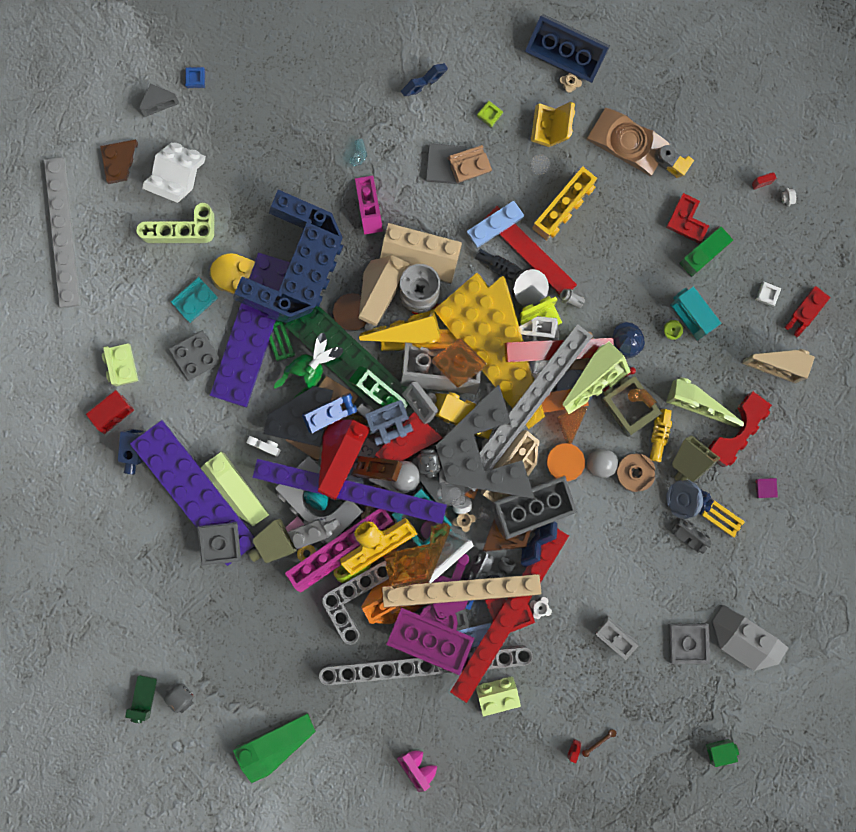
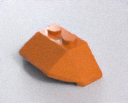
[361,569,433,624]

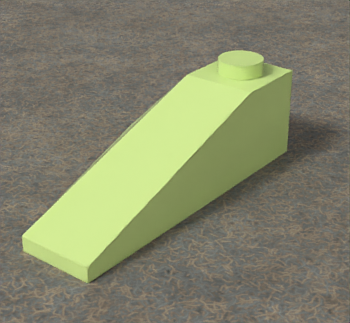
[562,342,630,414]
[666,377,744,428]
[201,452,269,526]

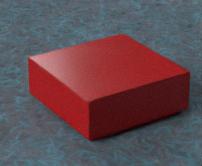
[752,172,777,190]

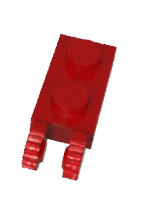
[784,286,831,337]

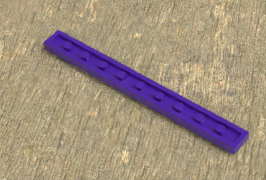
[252,459,447,524]

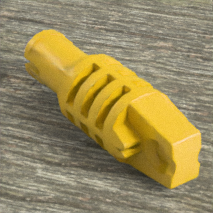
[650,409,672,462]

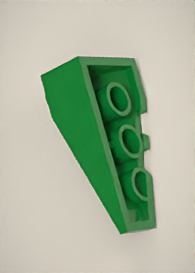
[233,713,316,784]

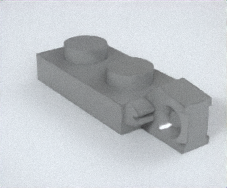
[288,518,340,550]

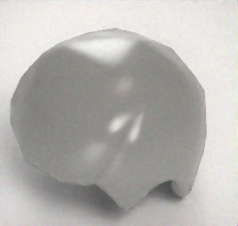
[587,449,618,478]
[391,461,419,493]

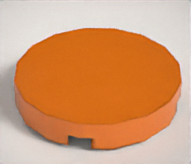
[546,443,585,482]

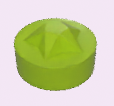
[664,320,683,340]

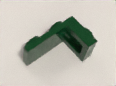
[125,675,157,723]

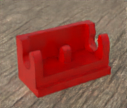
[86,390,134,434]

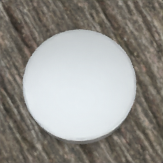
[452,496,472,514]

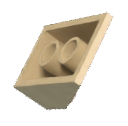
[742,349,815,383]

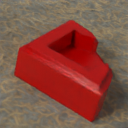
[567,739,581,763]

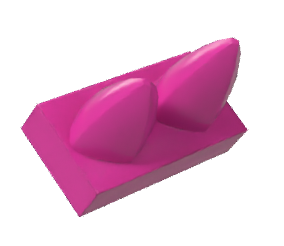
[396,751,437,792]

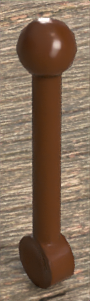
[582,729,617,757]

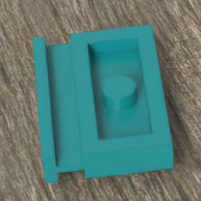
[171,277,218,323]

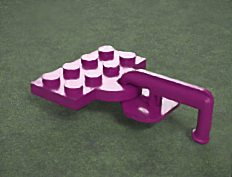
[386,554,475,676]

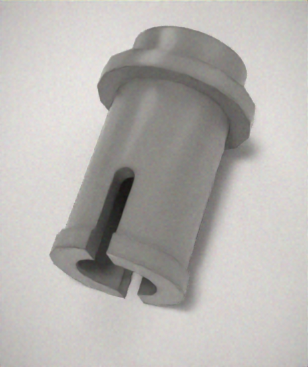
[560,289,585,308]

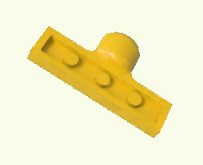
[340,518,417,575]

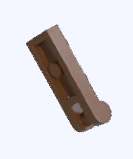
[352,456,403,482]

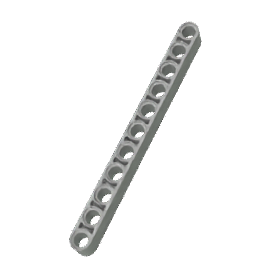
[319,646,533,685]

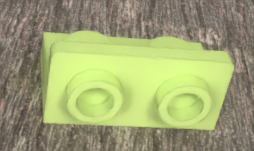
[102,343,138,386]

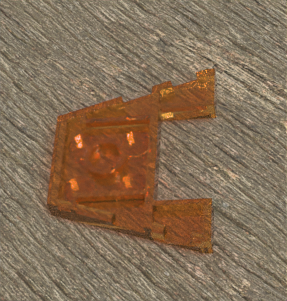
[383,523,451,589]

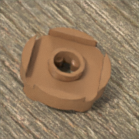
[616,454,655,492]

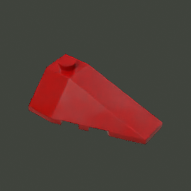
[318,420,370,500]

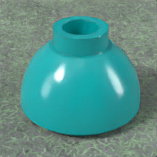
[303,491,328,511]

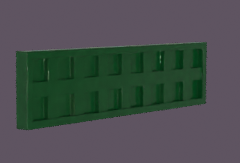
[285,306,414,430]

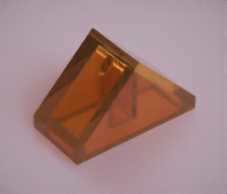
[557,406,587,444]

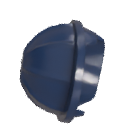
[612,322,645,359]

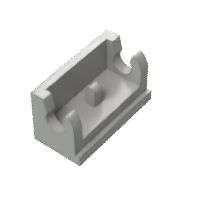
[596,616,639,660]

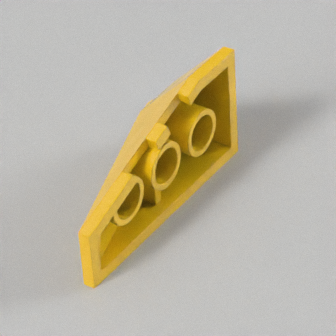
[359,309,440,344]

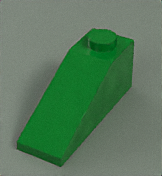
[679,227,733,277]
[348,366,409,409]

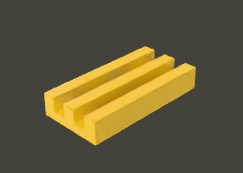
[701,500,745,538]

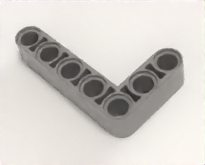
[322,553,409,645]

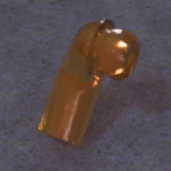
[628,389,657,408]

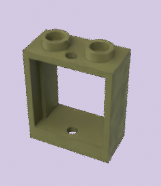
[601,376,662,437]

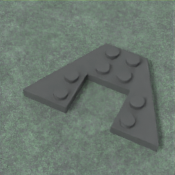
[436,385,534,499]

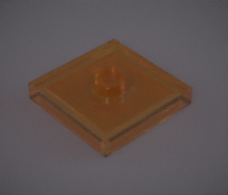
[432,337,487,388]

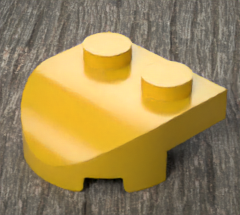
[210,253,255,294]

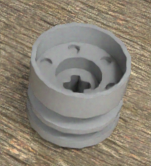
[400,264,440,313]

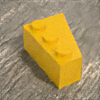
[435,392,493,439]

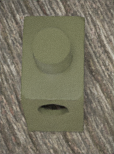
[672,435,720,482]
[248,519,298,563]

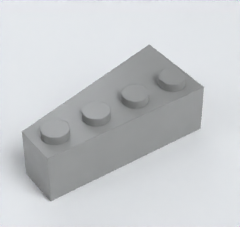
[401,342,481,394]

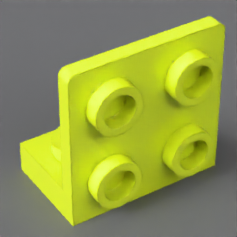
[518,296,562,325]

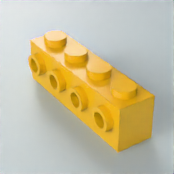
[532,166,597,241]

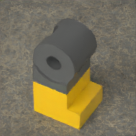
[654,145,694,178]

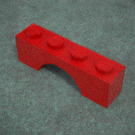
[708,391,772,467]

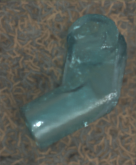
[350,139,367,166]

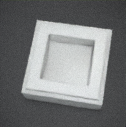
[755,282,781,307]

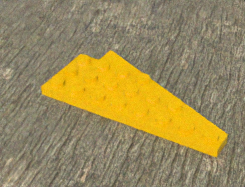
[434,273,545,429]

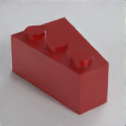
[375,412,443,462]

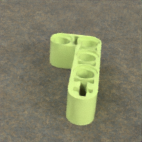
[137,203,214,243]

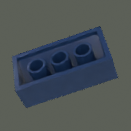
[525,14,610,83]

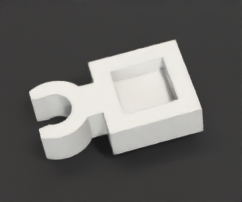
[246,436,281,457]

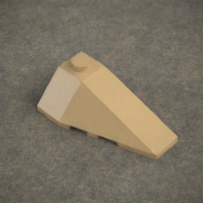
[359,255,409,326]

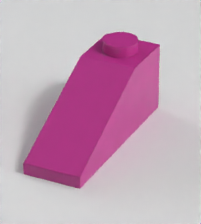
[355,176,383,235]

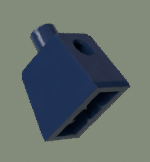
[118,429,146,475]

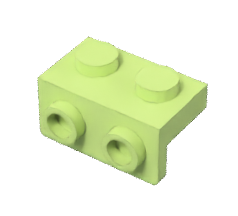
[476,677,521,716]

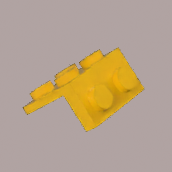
[531,102,575,147]

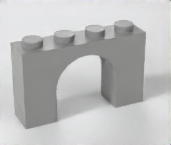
[275,456,363,544]

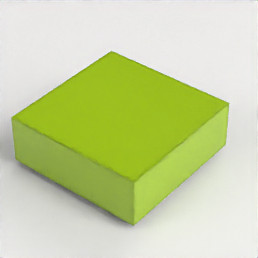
[477,101,503,127]

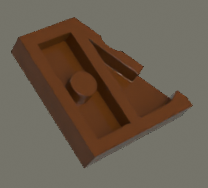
[100,139,138,184]
[482,519,531,552]

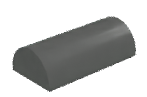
[492,476,577,539]

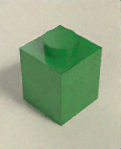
[706,739,739,767]

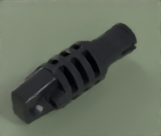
[475,248,522,281]

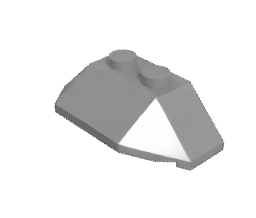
[712,605,788,671]

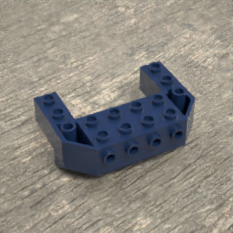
[233,190,344,323]

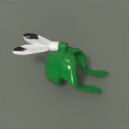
[274,333,343,398]

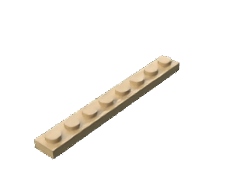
[382,575,541,608]

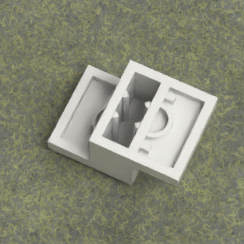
[142,142,206,203]

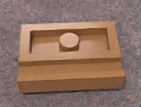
[448,145,492,183]

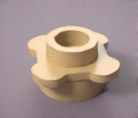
[560,72,582,93]
[453,513,476,532]

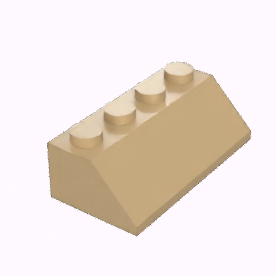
[380,223,462,284]

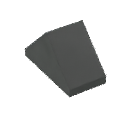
[139,83,180,117]

